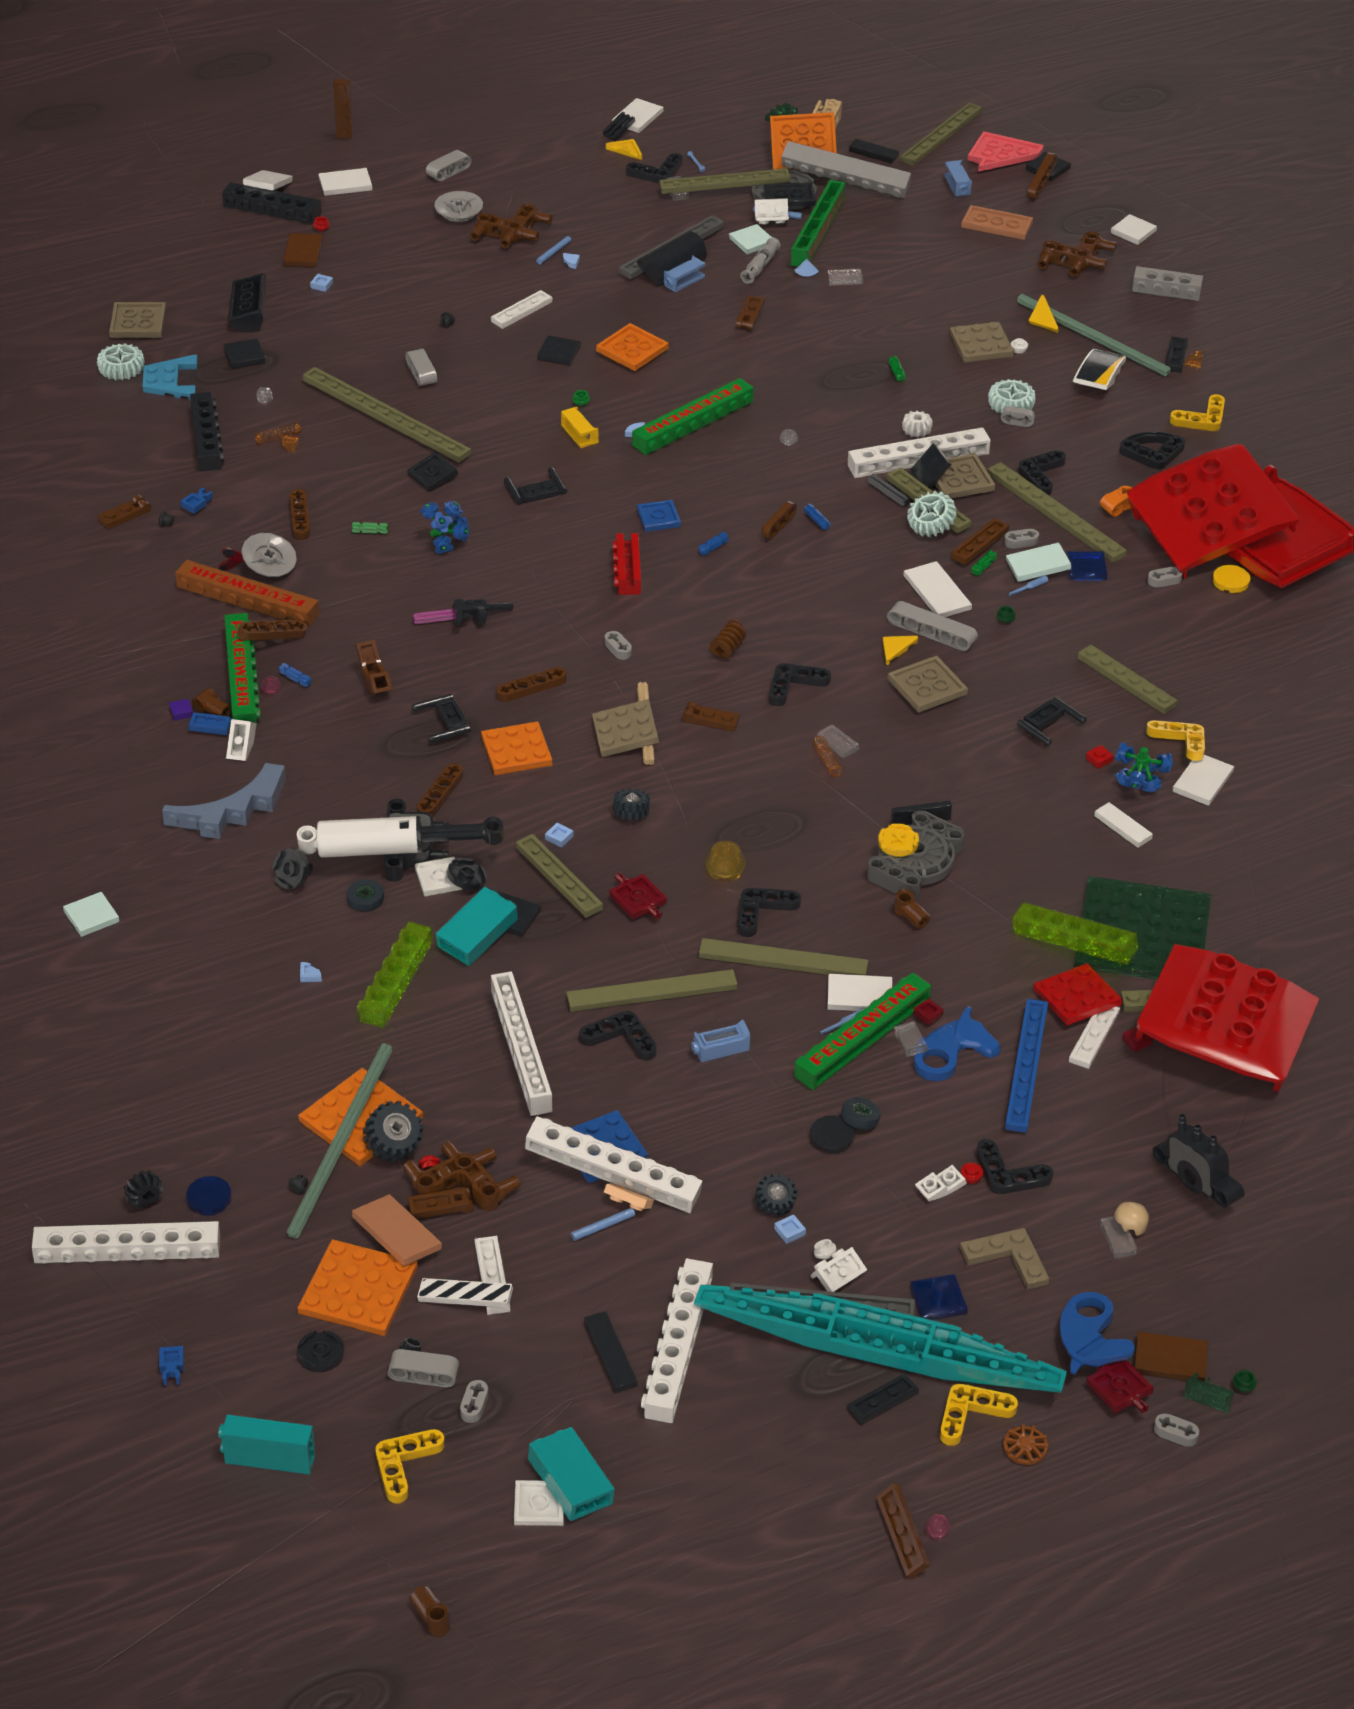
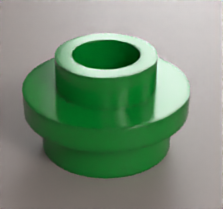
[572,390,590,406]

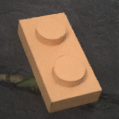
[604,1184,654,1211]

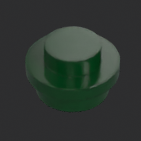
[997,606,1016,623]
[1233,1370,1257,1392]

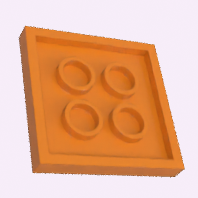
[596,323,669,371]
[481,722,552,775]

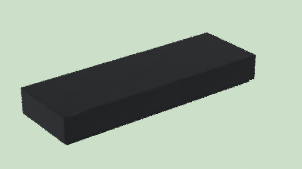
[849,139,899,163]
[1165,336,1188,373]
[891,801,952,825]
[847,1373,919,1426]

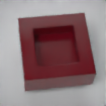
[913,998,944,1025]
[1122,1027,1153,1052]

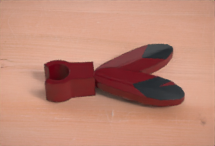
[217,547,245,571]

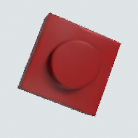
[1086,745,1114,769]

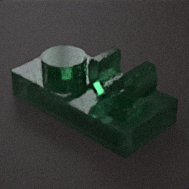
[765,103,798,122]
[1183,1373,1234,1413]

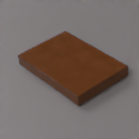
[283,233,323,267]
[1134,1331,1208,1383]

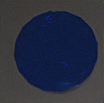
[186,1176,232,1215]

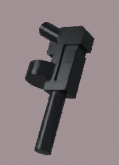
[452,599,513,626]

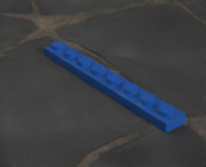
[1005,999,1048,1133]

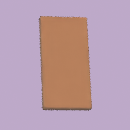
[961,205,1033,240]
[352,1194,442,1266]

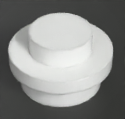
[1011,338,1028,354]
[814,1239,837,1260]

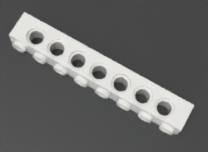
[848,427,990,478]
[491,971,552,1116]
[525,1116,702,1213]
[32,1221,220,1263]
[641,1258,713,1423]

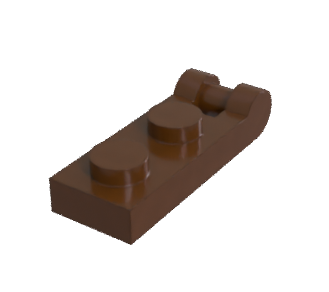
[736,295,765,331]
[98,495,151,530]
[682,701,740,732]
[408,1187,474,1219]

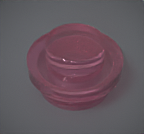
[261,676,281,694]
[926,1514,950,1538]

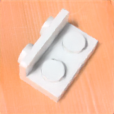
[754,198,789,224]
[810,1247,867,1292]

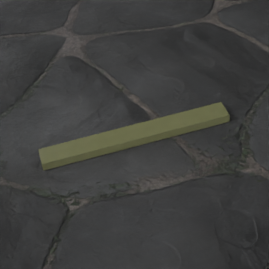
[900,102,982,166]
[659,168,790,194]
[699,938,868,976]
[567,969,737,1012]

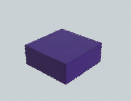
[169,699,193,721]

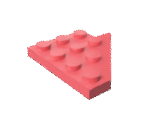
[968,131,1044,171]

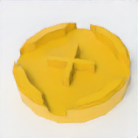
[1213,565,1250,593]
[878,824,919,857]

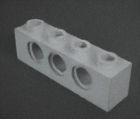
[1132,266,1203,301]

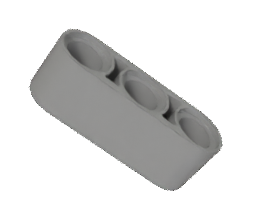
[426,150,472,181]
[406,349,437,386]
[387,1349,460,1387]

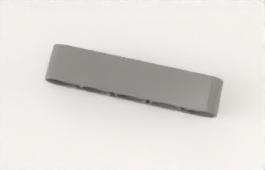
[887,601,978,651]

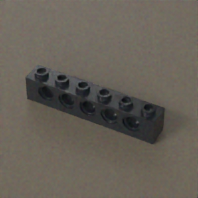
[222,182,322,224]
[190,392,224,472]

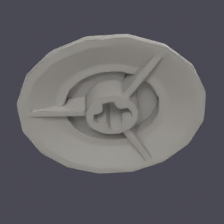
[434,191,483,222]
[241,533,297,577]

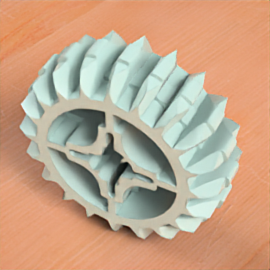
[97,343,145,381]
[988,379,1036,416]
[907,491,957,537]

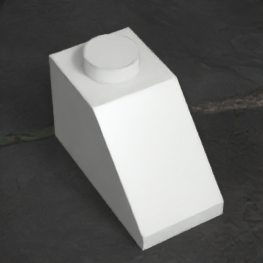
[226,719,257,761]

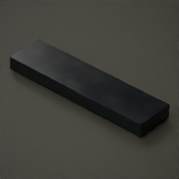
[584,1311,638,1393]

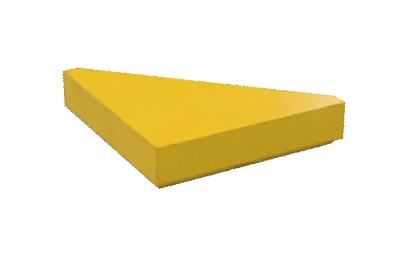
[606,139,642,160]
[1029,295,1059,333]
[882,636,918,665]

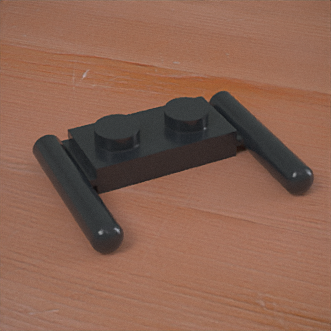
[504,467,567,505]
[411,694,471,743]
[1017,697,1087,746]

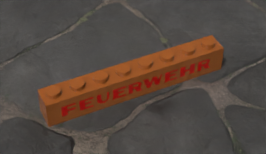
[175,560,320,628]

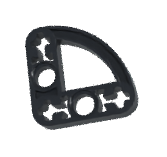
[1119,431,1185,470]

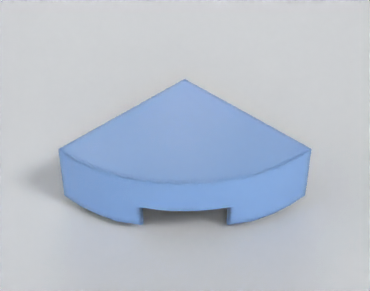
[563,253,580,269]
[795,259,819,277]
[625,422,645,437]
[300,962,322,982]

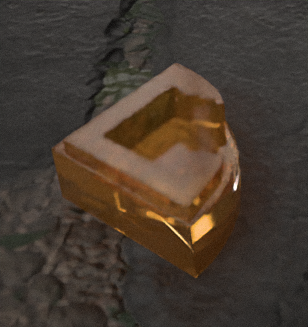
[1184,351,1204,369]
[281,435,299,453]

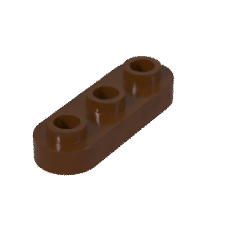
[761,501,797,540]

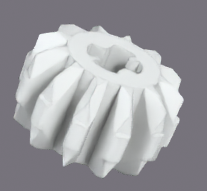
[902,410,933,438]

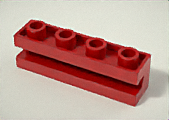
[613,533,641,595]

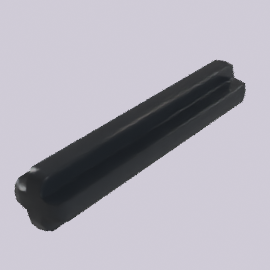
[868,474,910,507]

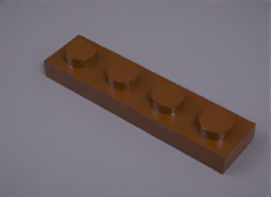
[333,79,353,139]
[951,518,1010,566]
[876,1483,930,1579]

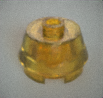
[705,841,746,881]

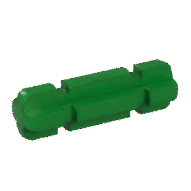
[889,356,906,382]
[352,522,388,534]
[971,550,997,576]

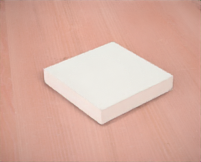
[1111,214,1157,245]
[415,856,462,897]
[514,1480,564,1526]

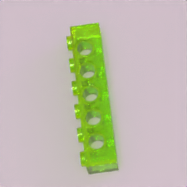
[1012,902,1138,965]
[357,921,433,1028]

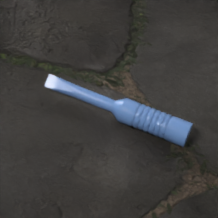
[1009,575,1048,596]
[820,1009,863,1035]

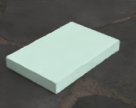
[1006,543,1071,582]

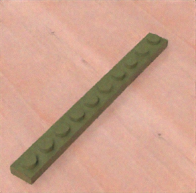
[987,462,1127,563]

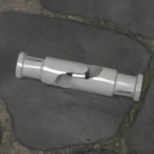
[740,237,781,284]

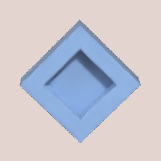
[310,274,333,292]
[545,823,573,848]
[774,1214,806,1244]

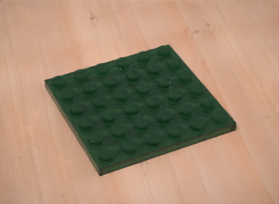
[1074,876,1211,980]

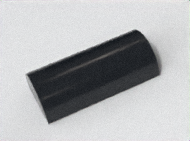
[637,231,707,286]
[229,273,266,332]

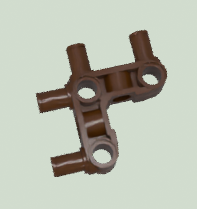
[470,203,553,248]
[1038,231,1117,277]
[403,1141,521,1211]

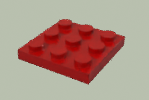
[1033,963,1122,1026]

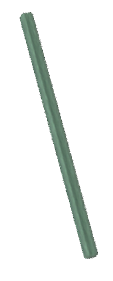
[1017,294,1171,377]
[287,1043,392,1239]

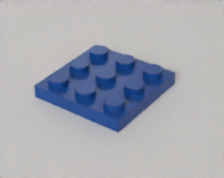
[570,1110,648,1183]

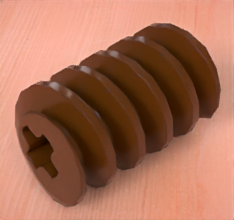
[709,619,746,659]

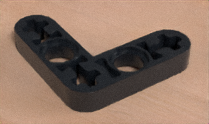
[626,153,683,183]
[1018,450,1066,495]
[769,663,831,706]
[738,888,801,937]
[579,1011,657,1061]
[976,1139,1053,1194]

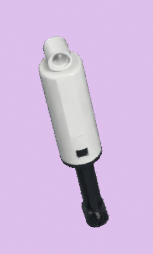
[297,816,504,858]

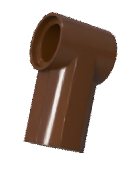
[192,688,232,717]
[894,889,931,929]
[409,1585,450,1636]

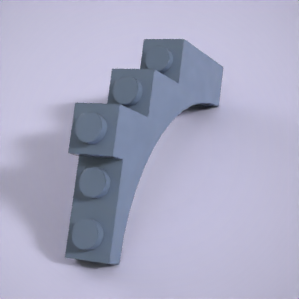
[162,763,286,839]

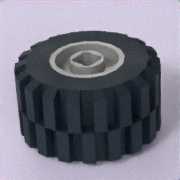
[363,1101,424,1162]

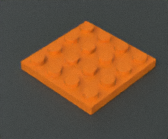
[770,112,837,172]
[298,1068,424,1166]
[298,1239,418,1336]

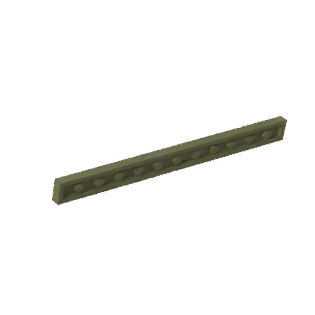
[303,367,471,463]

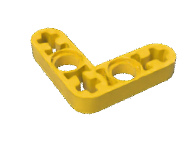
[1170,394,1225,431]
[1146,721,1205,761]
[940,1384,1018,1446]
[376,1429,445,1504]

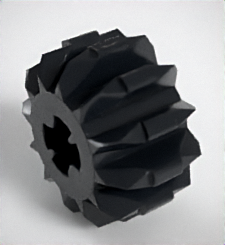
[123,1170,164,1209]

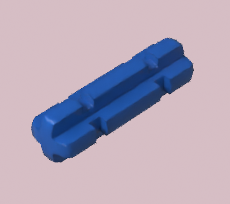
[804,504,831,530]
[698,532,729,556]
[279,663,312,687]

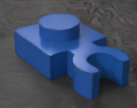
[180,487,213,514]
[159,1346,184,1385]

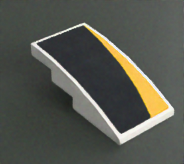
[1073,349,1126,390]

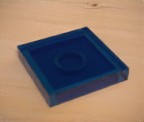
[1066,551,1107,580]
[910,1274,968,1320]

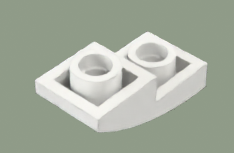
[915,1165,966,1201]

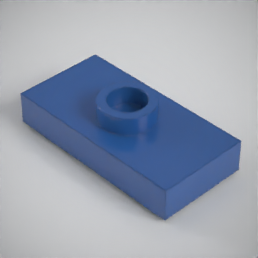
[188,713,232,735]

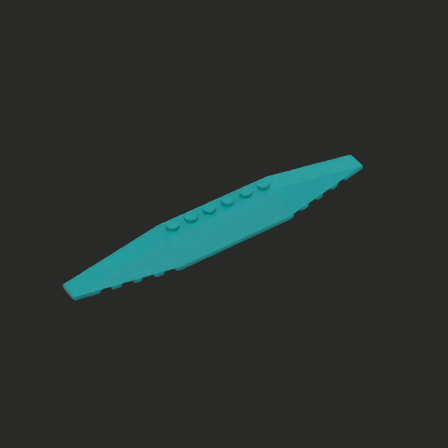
[694,1284,1067,1393]

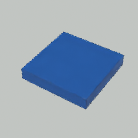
[637,500,681,532]

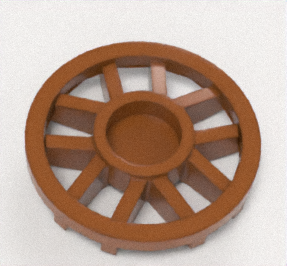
[1003,1424,1049,1465]

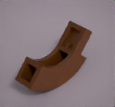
[355,639,393,694]

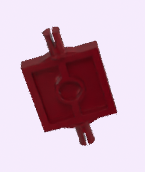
[609,872,667,920]
[1086,1360,1154,1414]

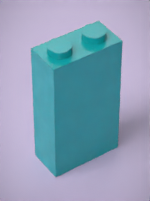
[436,887,518,966]
[218,1415,316,1475]
[528,1427,615,1522]

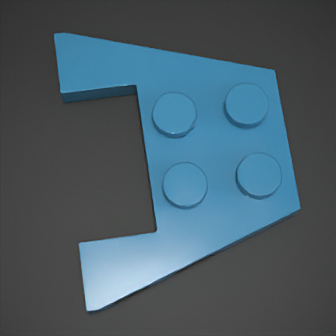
[142,355,198,400]

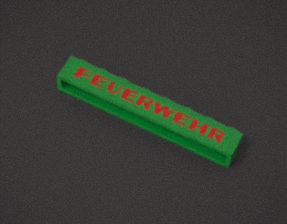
[791,180,846,267]
[632,378,754,455]
[225,613,261,728]
[794,972,932,1091]

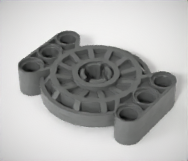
[867,810,965,900]

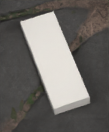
[1094,802,1153,848]

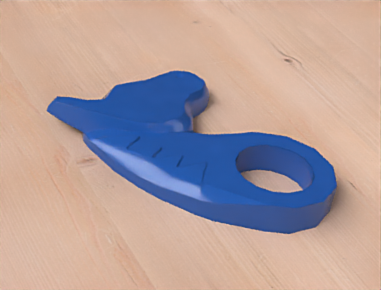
[914,1006,1001,1081]
[1060,1292,1135,1375]

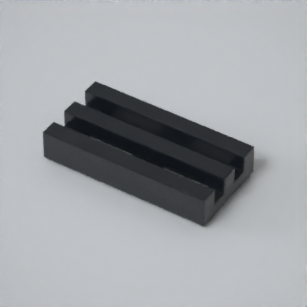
[603,111,635,141]

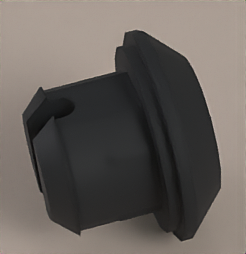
[440,312,455,327]
[159,511,174,527]
[288,1174,308,1194]

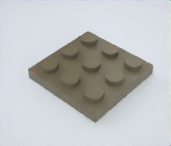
[109,302,166,338]
[949,322,1014,363]
[935,453,995,499]
[888,655,968,713]
[592,699,659,757]

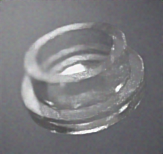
[257,387,273,405]
[780,429,798,445]

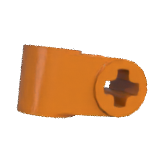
[1100,486,1132,517]

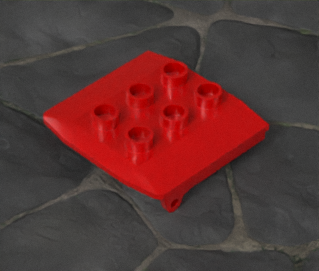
[1127,444,1299,579]
[1226,465,1354,588]
[1136,944,1319,1092]

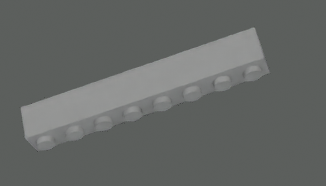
[782,141,911,198]

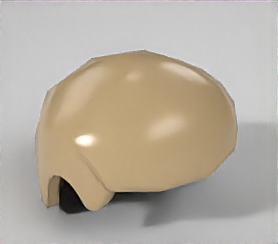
[1114,1202,1149,1236]

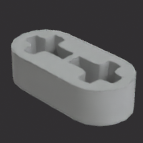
[1001,406,1035,427]
[1004,529,1039,549]
[1147,567,1183,588]
[605,631,632,660]
[460,1380,488,1423]
[1154,1413,1199,1446]

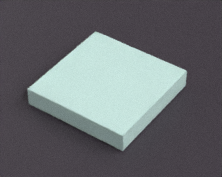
[729,224,772,254]
[63,892,119,937]

